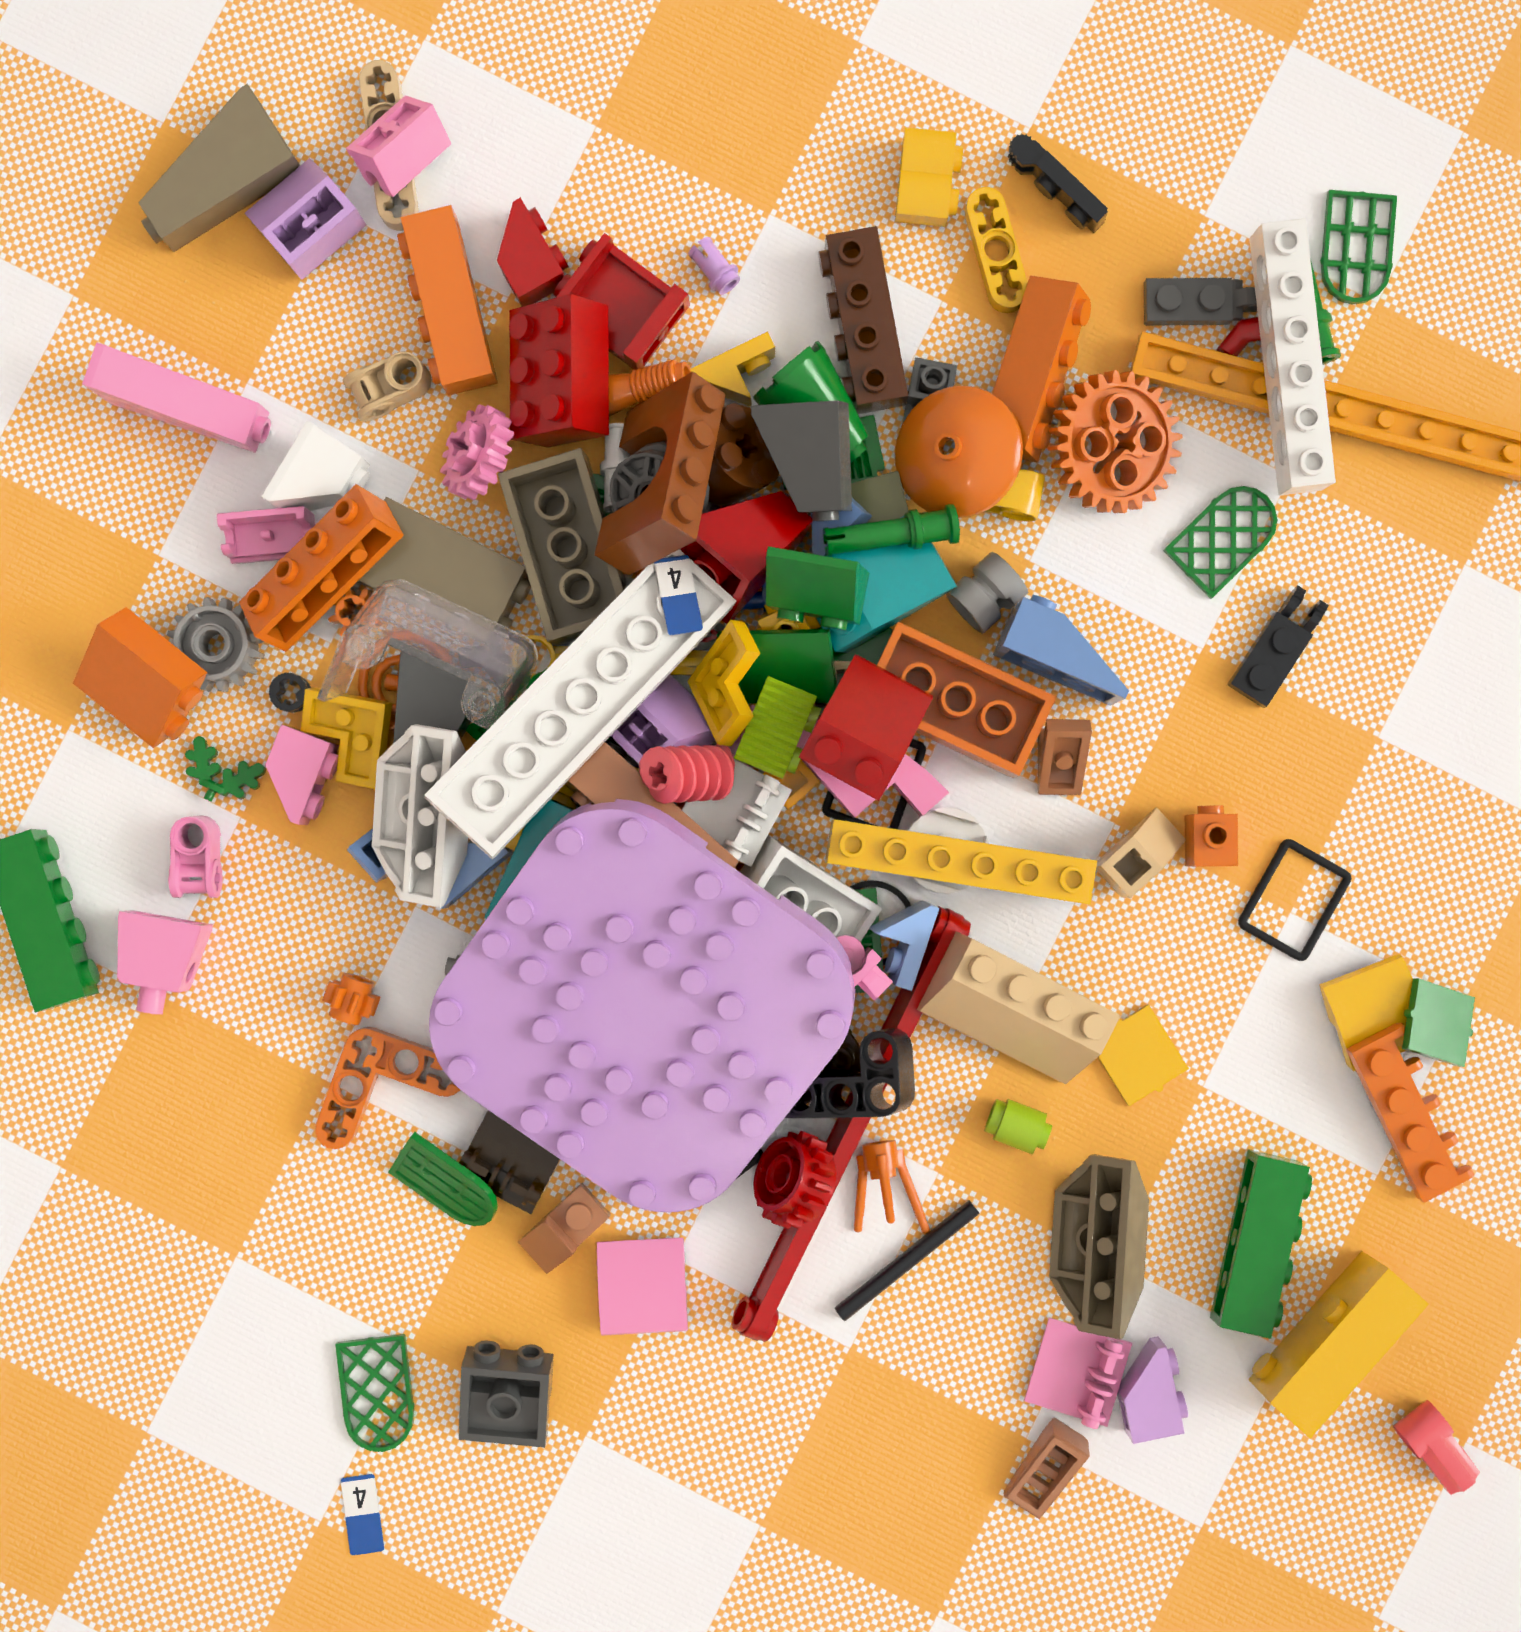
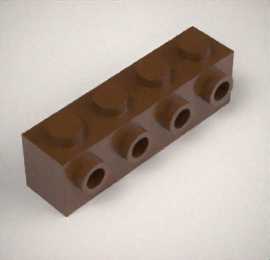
[818,226,908,414]

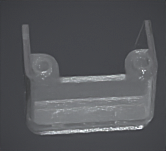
[317,579,538,731]

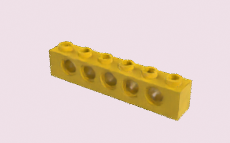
[825,819,1097,905]

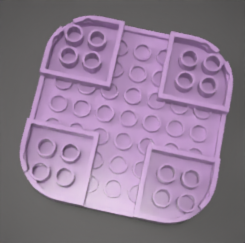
[429,799,856,1212]

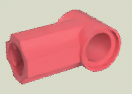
[1393,1400,1480,1495]

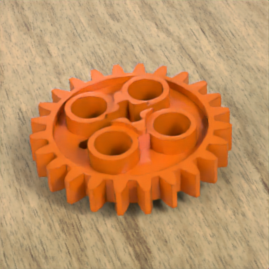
[1048,370,1183,513]

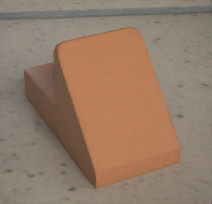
[1037,719,1092,795]
[518,1183,611,1274]

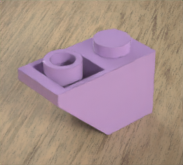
[1117,1336,1188,1444]

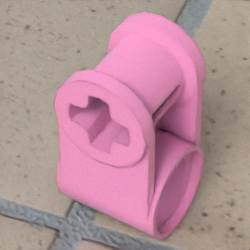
[168,815,223,898]

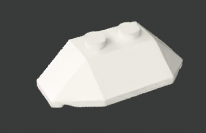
[372,724,468,908]

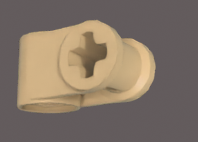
[343,351,432,422]

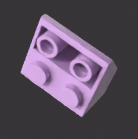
[245,158,366,280]
[610,674,715,765]

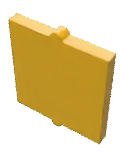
[1098,1004,1189,1106]

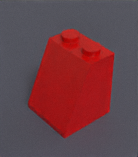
[799,654,933,801]

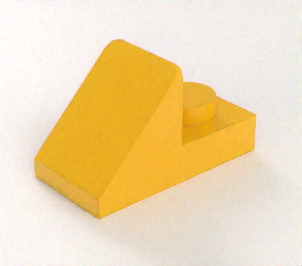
[690,331,775,406]

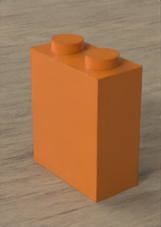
[73,607,208,748]

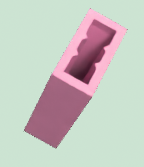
[82,342,271,453]

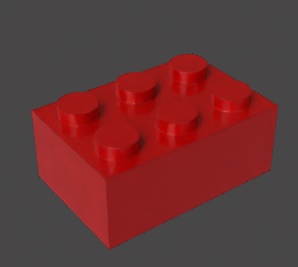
[509,294,609,448]

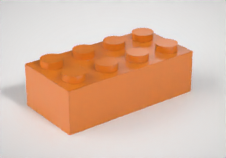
[877,622,1057,778]

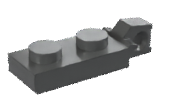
[1144,278,1257,326]

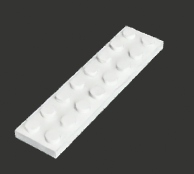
[424,549,736,860]

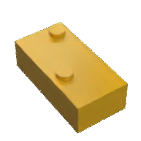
[1248,1251,1429,1439]

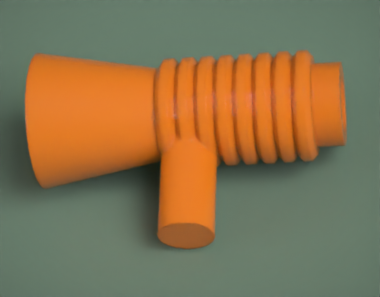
[609,359,691,416]

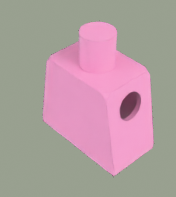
[117,910,213,1014]

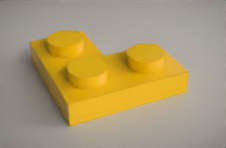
[687,620,760,746]
[301,687,392,789]

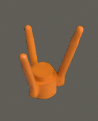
[854,1140,930,1234]

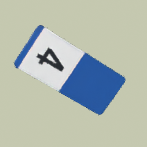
[654,555,703,635]
[340,1474,384,1555]

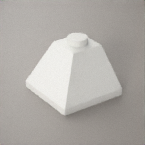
[261,421,370,511]

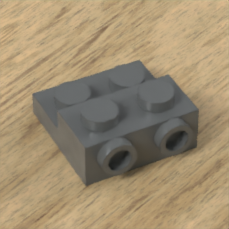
[458,1340,554,1448]

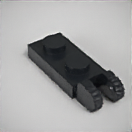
[1008,133,1108,233]
[1228,585,1329,708]

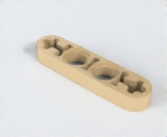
[359,60,419,231]

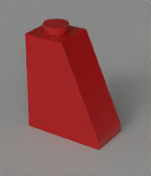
[680,491,813,624]

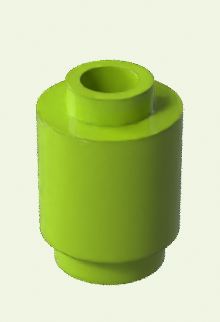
[984,1099,1052,1154]

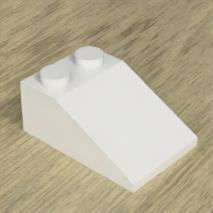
[740,835,882,942]

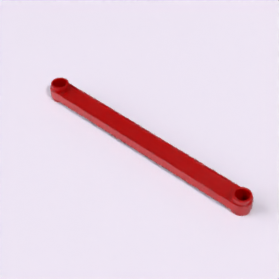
[732,906,971,1342]

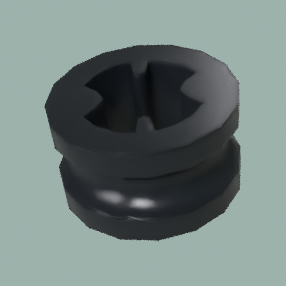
[269,673,311,713]

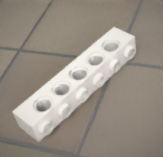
[1249,218,1336,496]

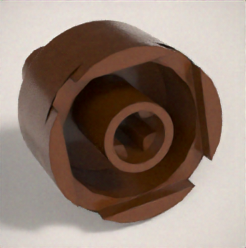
[708,403,779,506]

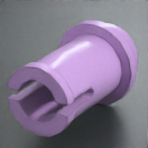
[688,237,740,295]

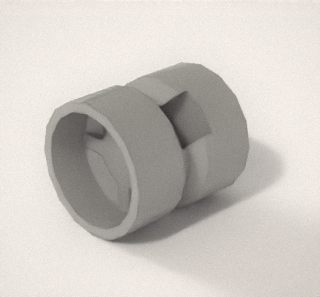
[946,552,1029,634]

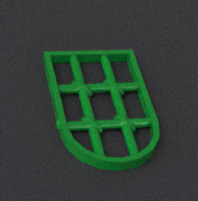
[1320,189,1397,305]

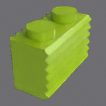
[734,676,821,779]

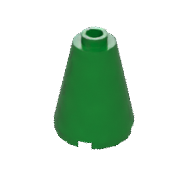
[753,341,869,464]

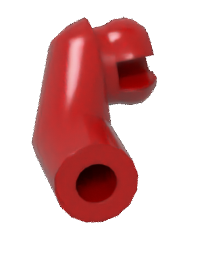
[1217,317,1261,356]

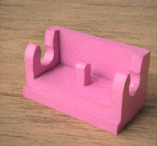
[346,95,451,197]
[217,506,315,564]

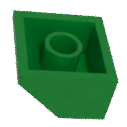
[766,546,870,631]

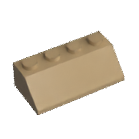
[917,931,1121,1084]

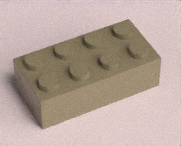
[498,448,627,646]

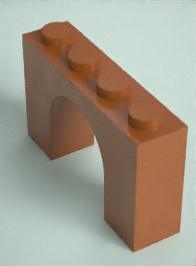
[594,371,726,576]

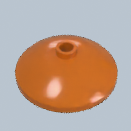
[895,386,1023,518]

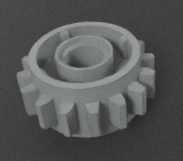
[167,597,265,692]

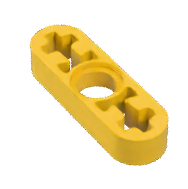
[965,187,1028,313]

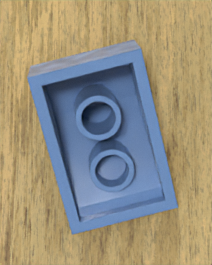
[993,595,1129,706]

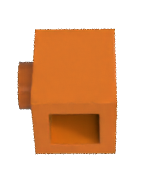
[1185,805,1238,867]

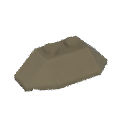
[1049,1154,1149,1339]

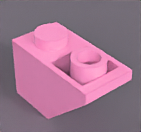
[265,724,339,825]

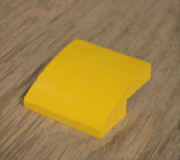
[1319,953,1413,1071]

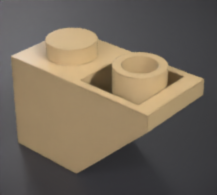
[1096,808,1186,898]

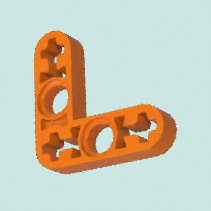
[315,1027,460,1149]

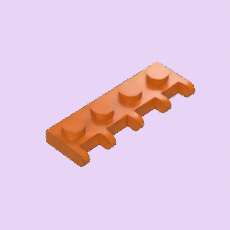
[1346,1023,1474,1203]

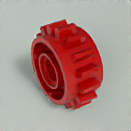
[753,1131,836,1229]

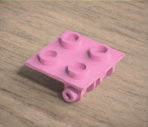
[1024,1317,1132,1429]

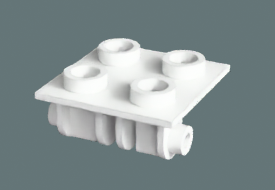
[682,759,792,867]

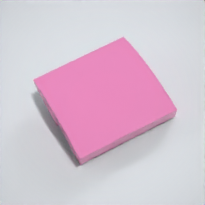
[597,1237,688,1336]

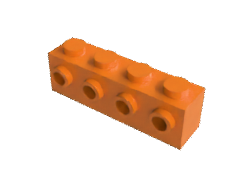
[397,205,498,396]
[992,275,1091,463]
[239,484,404,652]

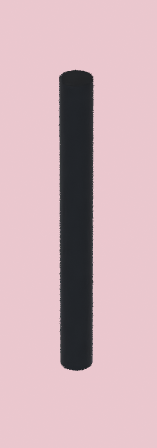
[835,1200,980,1321]

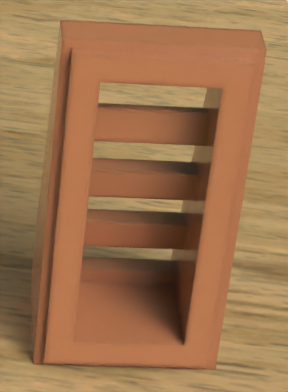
[1004,1418,1090,1520]

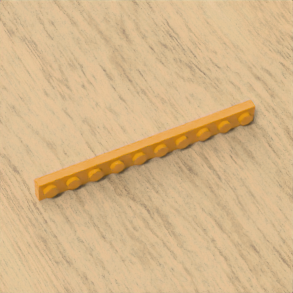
[1130,331,1521,482]

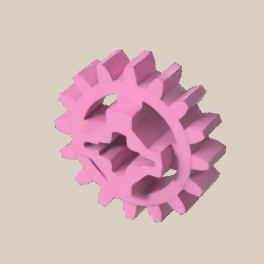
[440,404,514,500]

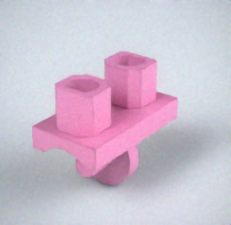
[836,935,893,1001]

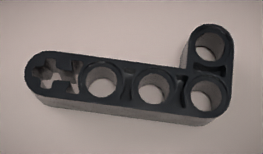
[785,1028,915,1118]

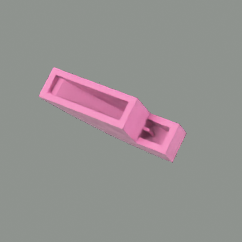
[797,718,949,818]

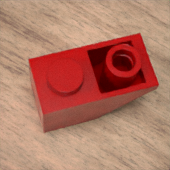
[497,197,569,307]

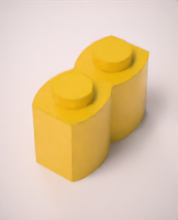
[895,127,963,227]

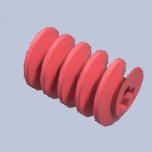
[639,745,735,804]

